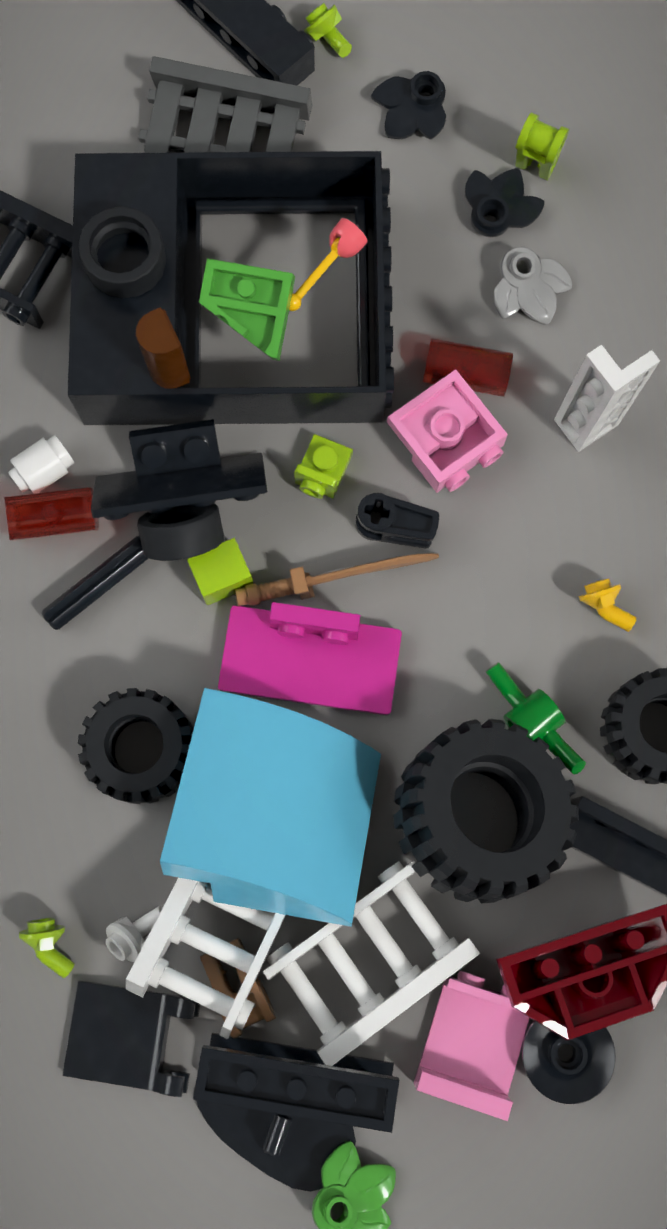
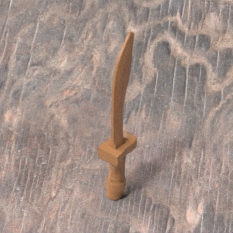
[234,553,439,606]

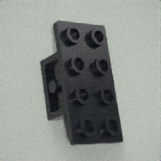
[91,419,268,520]

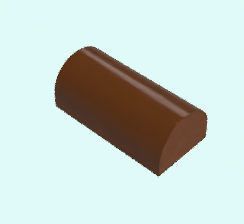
[136,307,191,389]

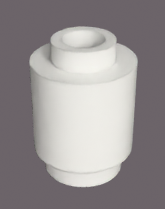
[8,435,75,495]

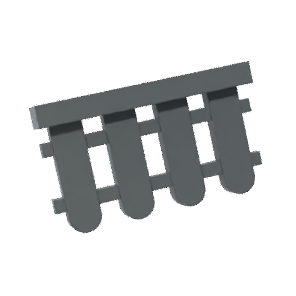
[138,56,312,153]

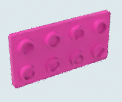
[218,602,402,716]

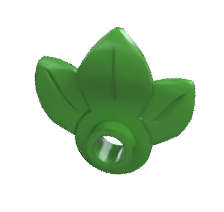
[312,1141,396,1229]

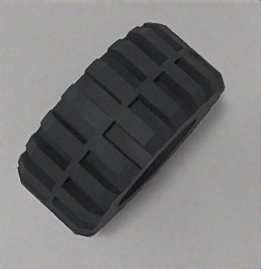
[393,719,579,904]

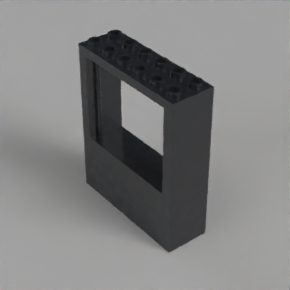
[68,151,394,425]

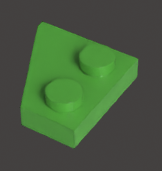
[199,258,295,361]

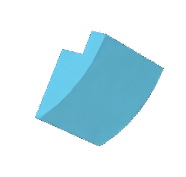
[160,688,381,927]

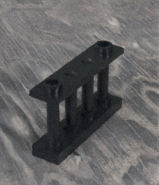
[0,190,73,329]
[193,1032,400,1133]

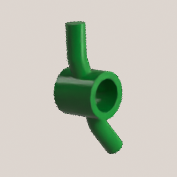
[486,662,586,775]

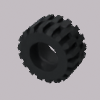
[600,668,667,785]
[78,688,194,804]

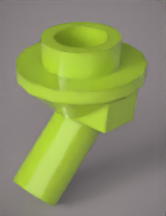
[304,3,352,58]
[19,918,75,978]

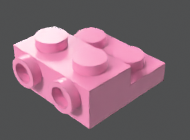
[387,369,508,493]

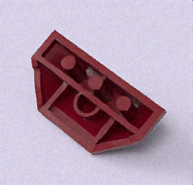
[496,904,667,1040]

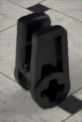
[355,493,439,549]

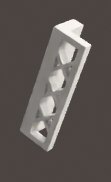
[554,345,660,452]

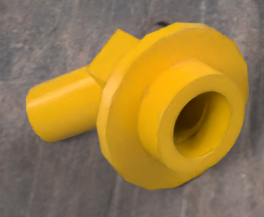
[578,578,636,632]

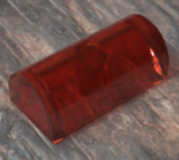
[423,338,513,397]
[4,487,99,541]

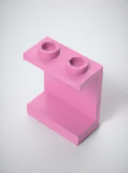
[414,970,530,1121]

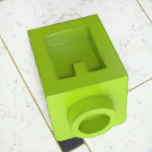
[294,434,353,499]

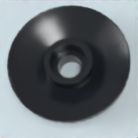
[522,1021,616,1104]

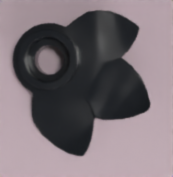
[371,71,446,139]
[465,168,545,237]

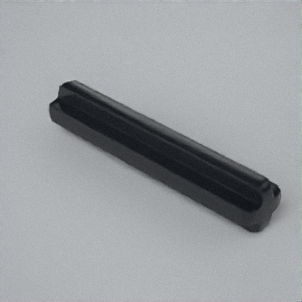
[42,536,149,630]

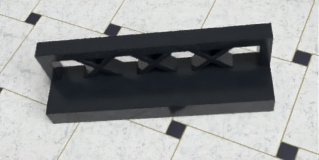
[570,796,667,897]

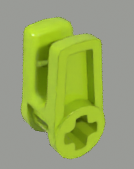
[515,112,570,181]

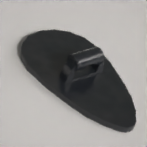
[197,1100,356,1192]

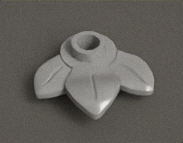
[494,247,572,325]

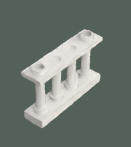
[263,861,480,1066]
[126,878,286,1039]

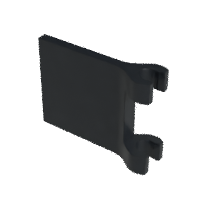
[62,981,200,1097]

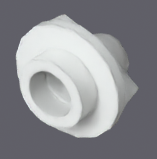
[106,906,163,962]

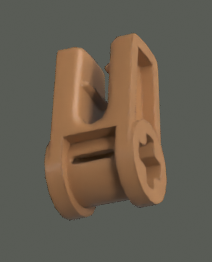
[200,938,276,1039]

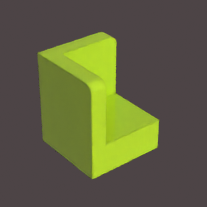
[187,537,253,605]

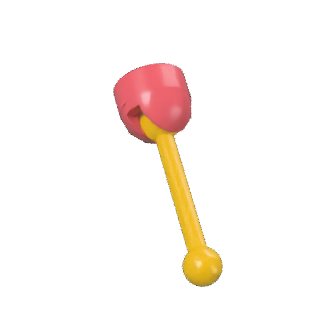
[289,218,368,311]

